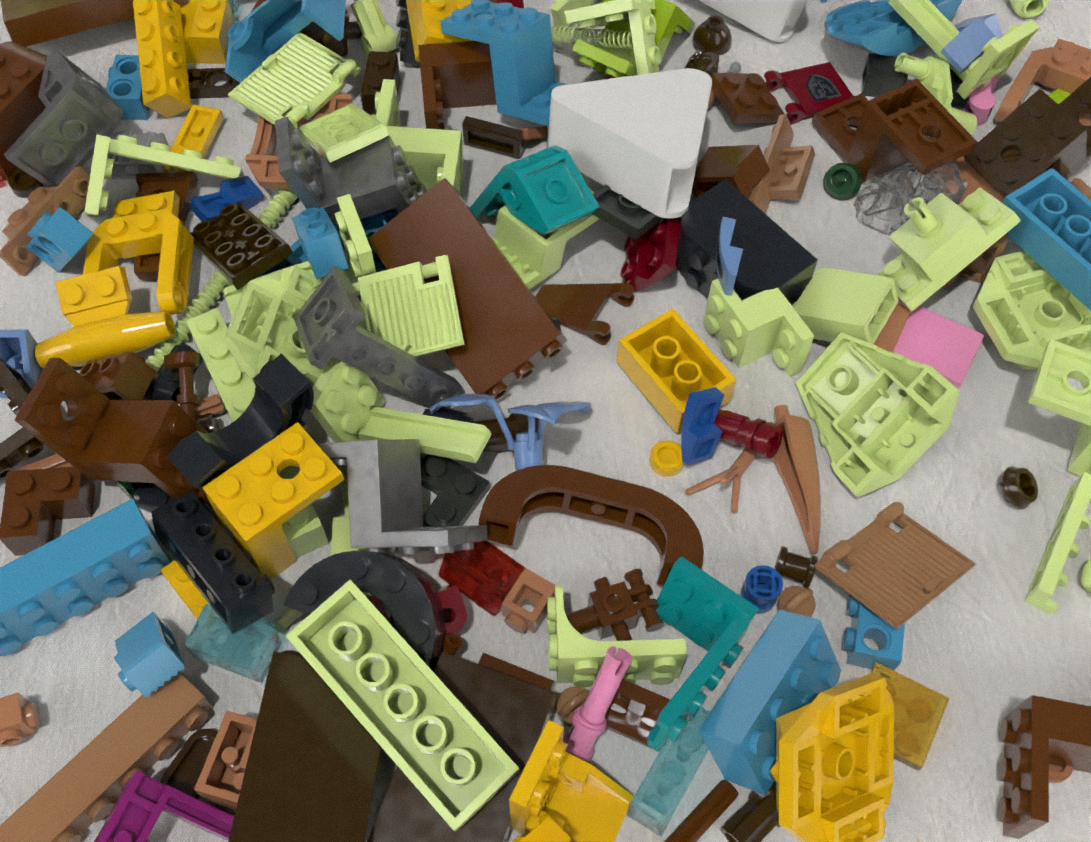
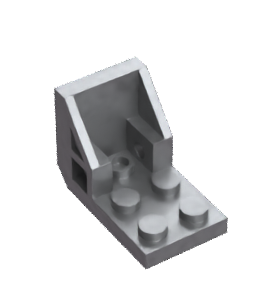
[4,49,123,187]

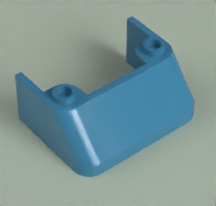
[225,0,346,83]

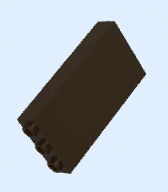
[228,650,381,842]
[367,652,556,842]

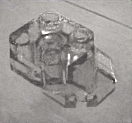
[853,160,968,236]

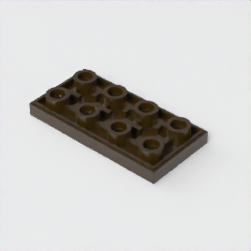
[190,202,293,290]

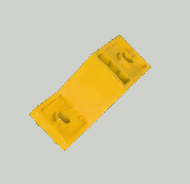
[160,422,344,629]

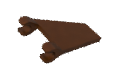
[535,283,634,345]

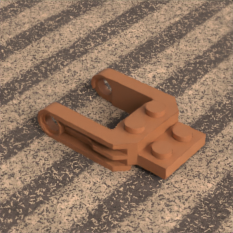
[995,39,1091,126]

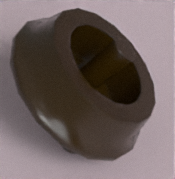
[685,49,719,76]
[999,466,1038,509]

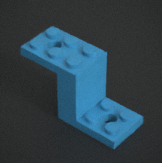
[440,0,567,126]

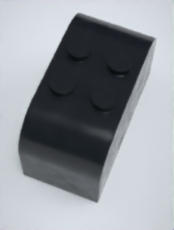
[676,179,818,305]

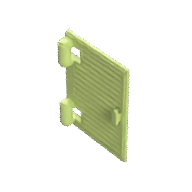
[228,32,361,128]
[351,255,465,357]

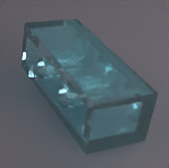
[626,706,710,837]

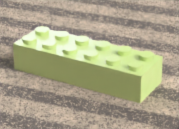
[286,580,519,832]

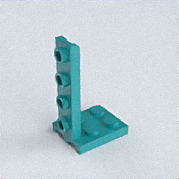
[647,556,759,752]

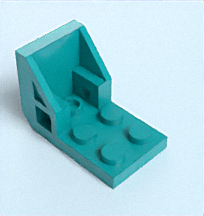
[470,145,600,235]

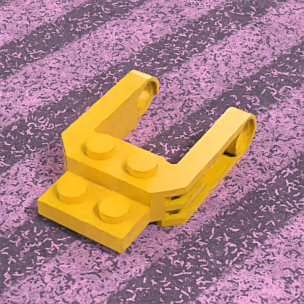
[83,191,194,315]

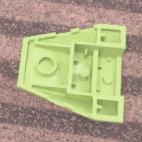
[796,332,960,497]

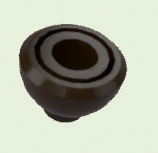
[692,16,732,55]

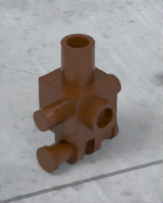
[566,569,664,641]

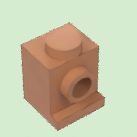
[501,568,555,633]
[0,692,40,747]

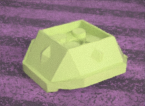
[973,251,1091,370]
[223,265,329,388]

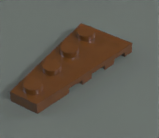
[134,171,198,280]

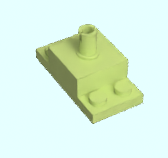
[876,187,1021,312]

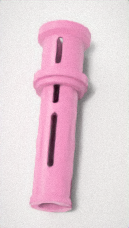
[563,646,632,762]

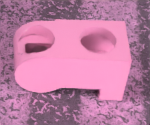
[964,75,1000,126]

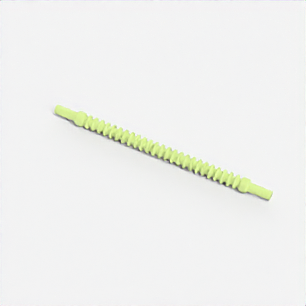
[146,189,298,373]

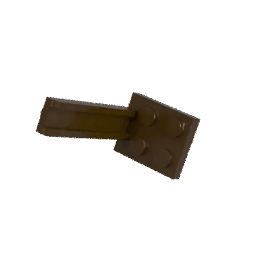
[0,357,45,480]

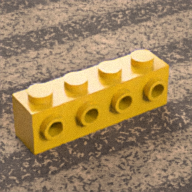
[133,0,191,118]

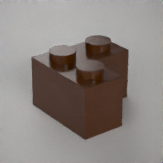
[0,466,95,556]

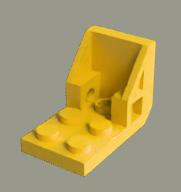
[509,720,634,842]

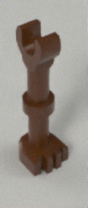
[164,351,200,420]

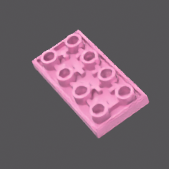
[893,299,984,389]

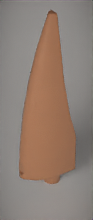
[773,405,821,554]

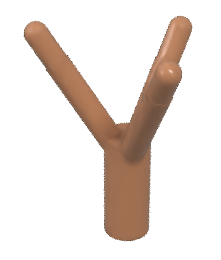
[685,448,756,514]

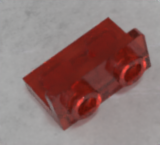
[438,540,525,616]

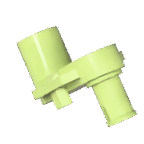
[894,52,977,136]

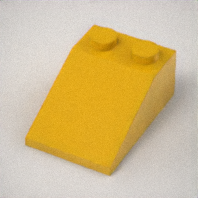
[180,0,234,64]

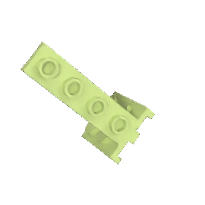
[565,0,661,75]
[888,0,1040,99]
[84,135,241,216]
[223,194,376,316]
[310,357,492,463]

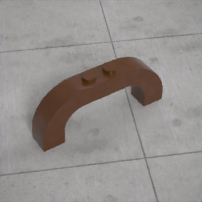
[479,465,704,586]

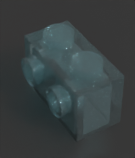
[184,604,282,683]

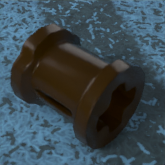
[774,546,818,588]

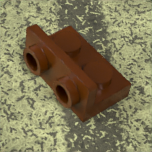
[605,679,671,752]

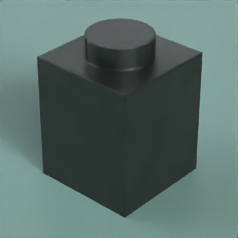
[861,53,908,97]

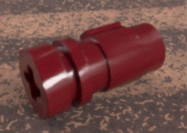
[714,409,783,459]

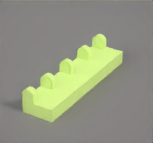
[1024,472,1091,614]

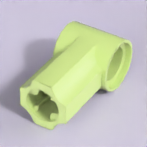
[350,0,397,55]

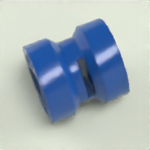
[740,565,783,614]

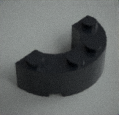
[166,353,314,491]
[284,551,445,658]

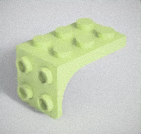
[547,585,687,687]

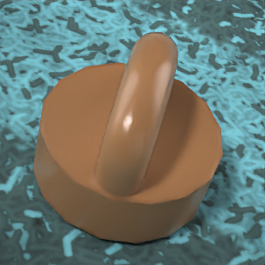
[776,586,816,617]
[556,686,590,727]

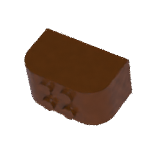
[0,41,47,181]

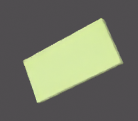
[299,103,389,163]

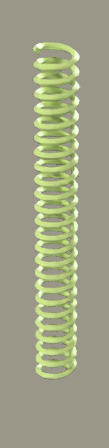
[551,25,634,50]

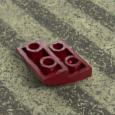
[620,217,681,291]

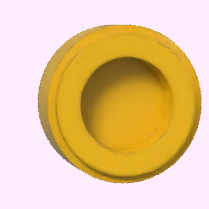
[649,441,684,477]

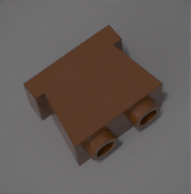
[691,145,770,199]

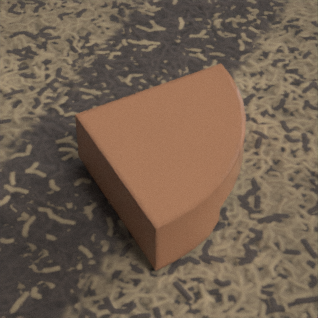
[519,126,547,141]

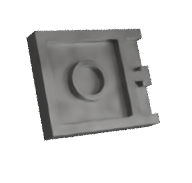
[293,266,462,407]

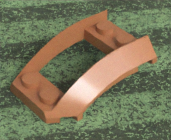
[245,94,353,189]

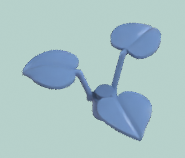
[431,393,591,470]

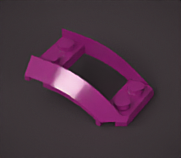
[94,770,234,842]

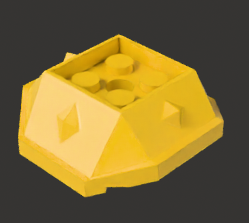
[769,674,894,842]

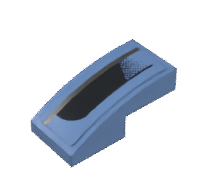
[716,217,743,296]

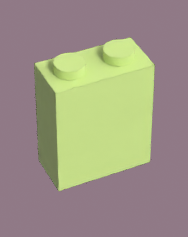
[792,266,899,344]

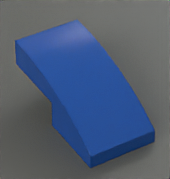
[190,175,264,222]
[681,387,724,465]

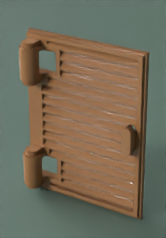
[814,502,976,630]

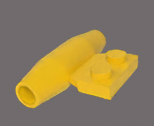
[34,266,176,369]

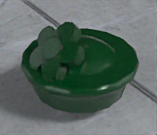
[823,162,862,201]

